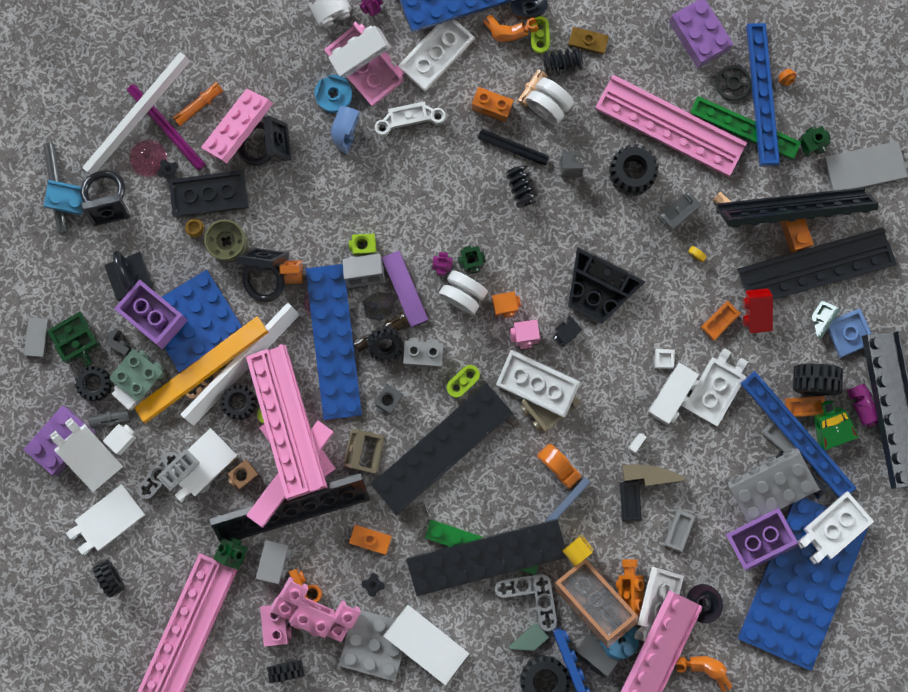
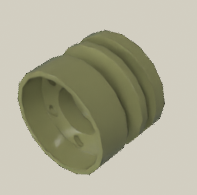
[204,220,248,263]

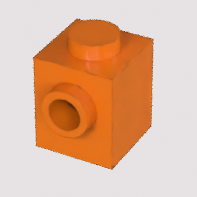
[492,291,521,318]

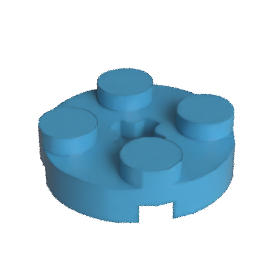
[314,75,352,113]
[599,627,639,660]

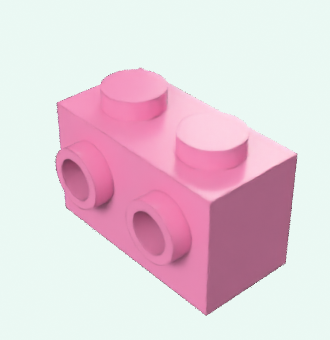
[510,320,540,349]
[260,605,292,646]

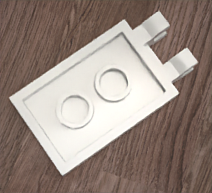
[684,348,748,426]
[49,418,123,492]
[166,428,238,503]
[66,484,146,555]
[797,491,874,564]
[634,567,684,641]

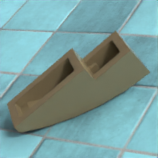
[621,464,684,487]

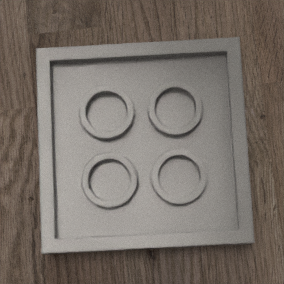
[338,609,403,681]

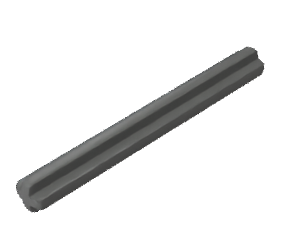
[43,142,68,234]

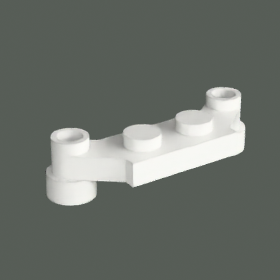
[375,101,445,137]

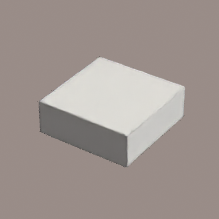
[654,349,675,369]
[628,433,646,454]

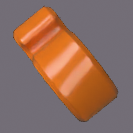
[537,444,581,489]

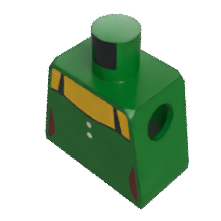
[814,400,859,450]

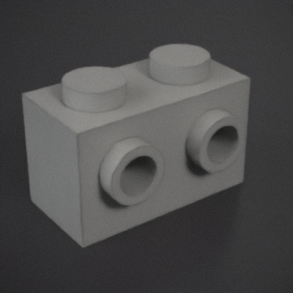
[342,253,385,288]
[403,338,444,368]
[256,540,292,584]

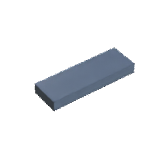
[545,477,590,521]

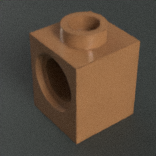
[228,459,260,490]

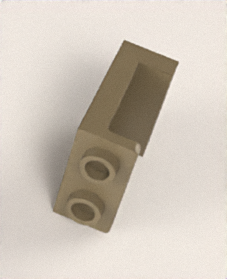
[520,395,581,433]

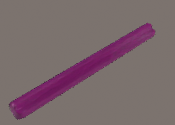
[127,84,206,171]

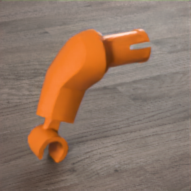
[483,15,539,42]
[676,656,732,692]

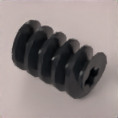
[543,47,583,75]
[506,165,538,208]

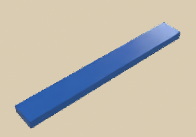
[746,23,780,167]
[739,371,856,498]

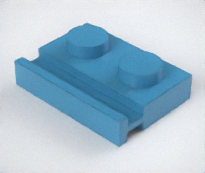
[43,180,83,216]

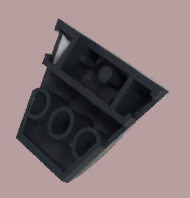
[568,247,646,324]

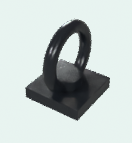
[238,116,291,166]
[80,170,130,227]
[238,248,289,302]
[104,251,154,301]

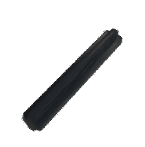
[478,129,549,166]

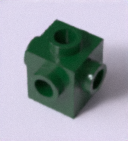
[798,126,831,156]
[457,245,486,274]
[213,537,248,570]

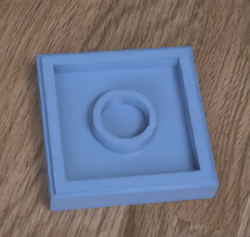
[827,309,872,358]

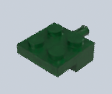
[47,311,100,367]

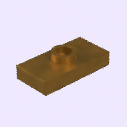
[568,27,609,55]

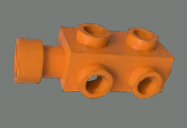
[616,559,645,615]

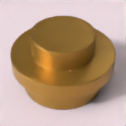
[185,218,204,238]

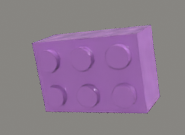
[669,0,733,69]
[114,280,188,349]
[23,405,96,476]
[726,508,799,572]

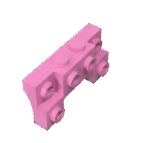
[271,577,361,642]

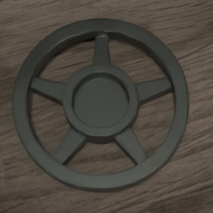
[716,65,751,101]

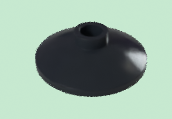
[511,0,548,19]
[686,584,723,624]

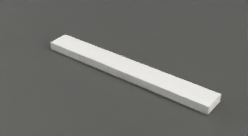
[83,52,190,174]
[180,303,300,426]

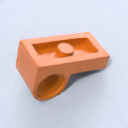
[280,260,303,284]
[289,568,323,602]

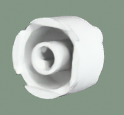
[308,0,352,29]

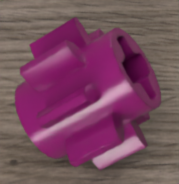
[359,0,384,16]
[432,252,453,276]

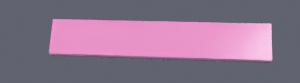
[246,421,334,528]

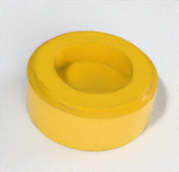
[688,246,708,262]

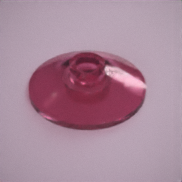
[130,139,167,176]

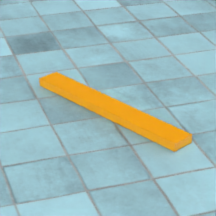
[134,316,269,424]

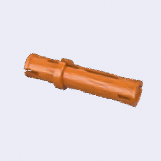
[173,82,223,127]

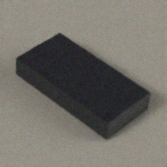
[619,481,642,521]

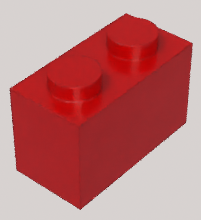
[743,288,773,333]

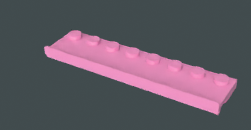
[595,75,747,177]
[246,344,328,500]
[138,553,238,692]
[621,590,702,692]

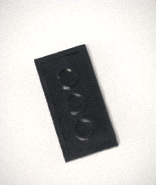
[169,170,249,218]

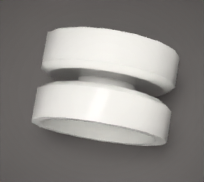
[525,78,574,125]
[439,270,488,315]

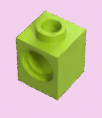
[349,233,377,257]

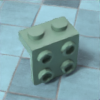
[110,349,167,401]

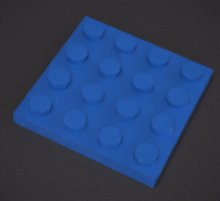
[161,269,242,373]

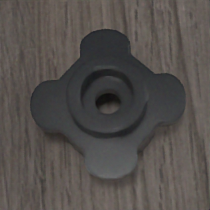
[157,159,178,179]
[361,573,385,597]

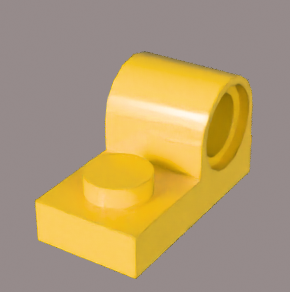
[563,534,594,566]

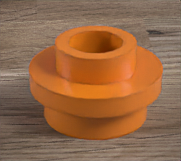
[778,69,797,86]

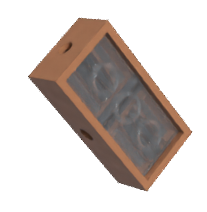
[555,559,638,648]

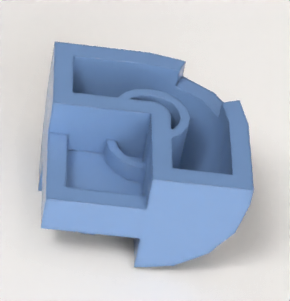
[331,106,360,155]

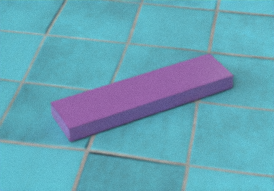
[382,250,428,328]

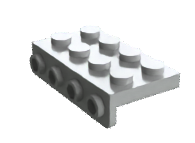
[728,448,820,523]

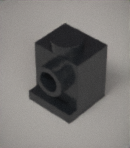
[552,315,583,347]

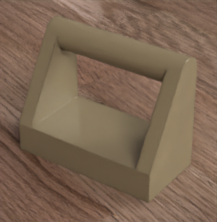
[343,429,385,474]

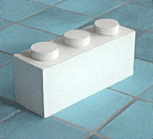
[328,26,391,78]
[647,363,699,425]

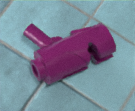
[846,383,878,428]

